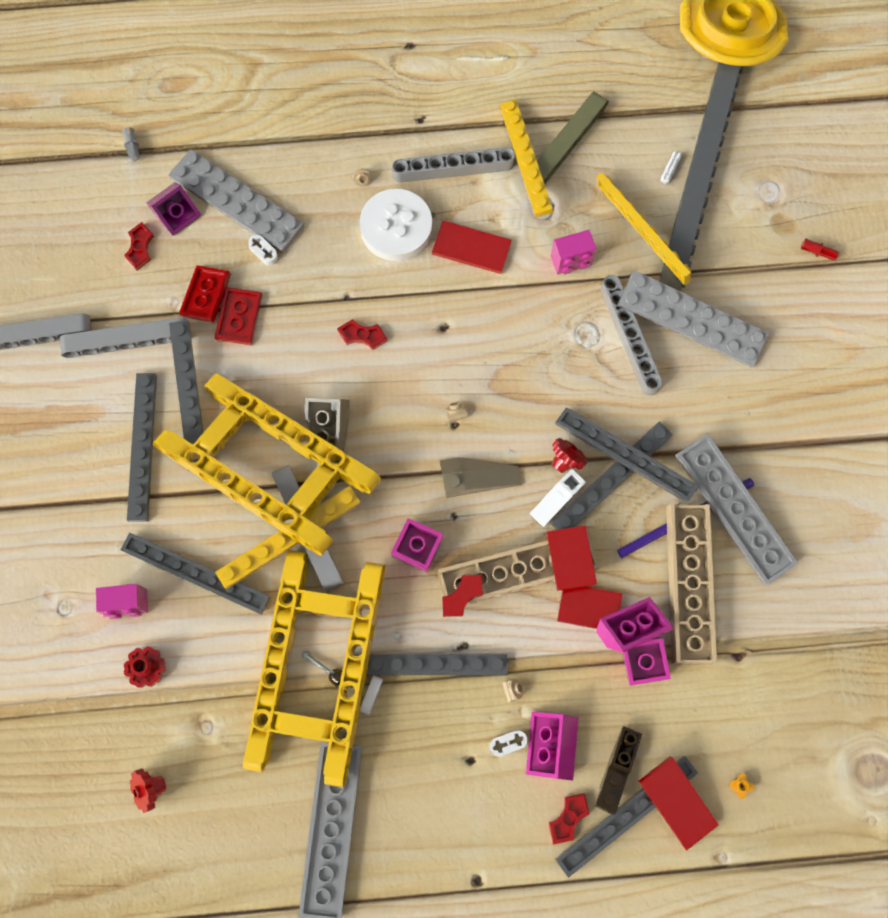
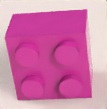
[551,230,597,275]
[391,518,444,573]
[96,584,148,620]
[623,637,671,686]

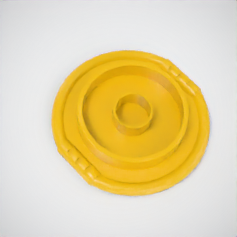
[680,0,789,66]

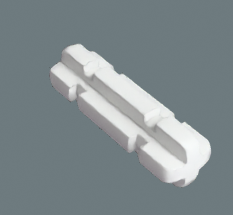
[660,151,682,184]

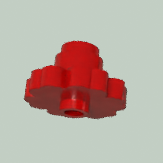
[552,438,587,473]
[123,646,166,688]
[130,768,166,813]

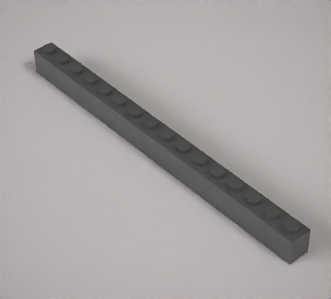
[659,62,743,292]

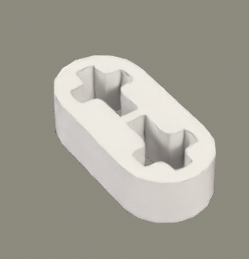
[248,235,278,266]
[360,675,384,715]
[489,730,527,756]

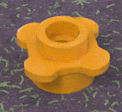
[729,773,755,799]

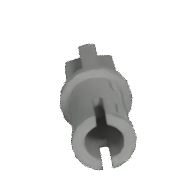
[123,127,140,162]

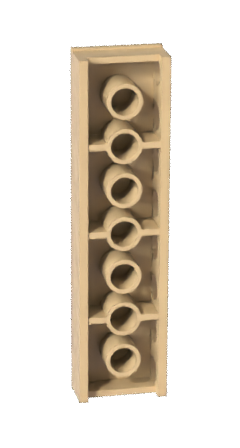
[666,504,717,664]
[437,530,600,605]

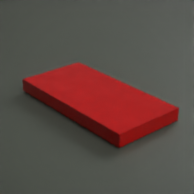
[432,221,512,274]
[638,756,719,851]

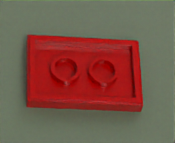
[179,265,231,323]
[214,287,262,346]
[546,525,597,591]
[557,586,622,629]

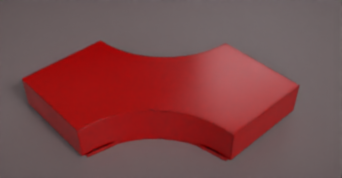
[124,222,154,271]
[337,319,388,350]
[442,575,482,617]
[548,793,590,845]

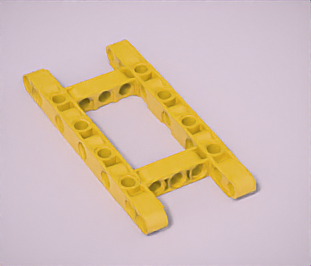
[153,373,381,556]
[243,550,385,788]

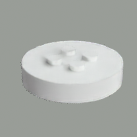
[360,189,432,261]

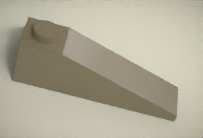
[305,398,350,465]
[440,457,522,498]

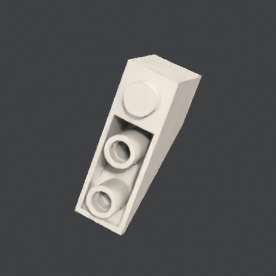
[530,469,586,527]

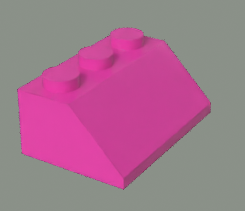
[596,597,673,653]
[526,712,579,781]

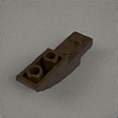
[595,726,642,815]

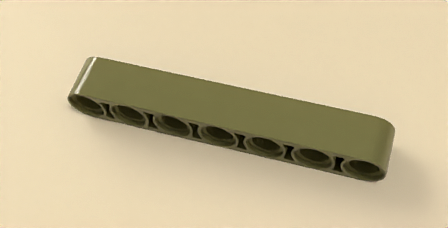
[537,91,609,184]

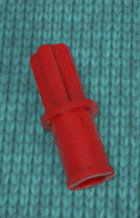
[800,238,839,261]

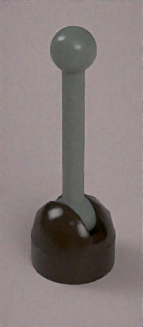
[302,651,342,687]

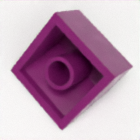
[146,182,201,236]

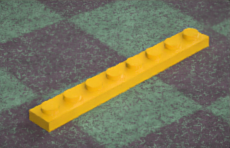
[499,99,553,218]
[596,172,691,286]
[215,486,361,590]

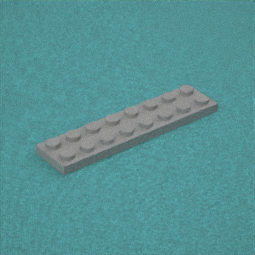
[169,149,304,253]
[618,270,769,368]
[675,434,798,586]
[298,742,362,918]

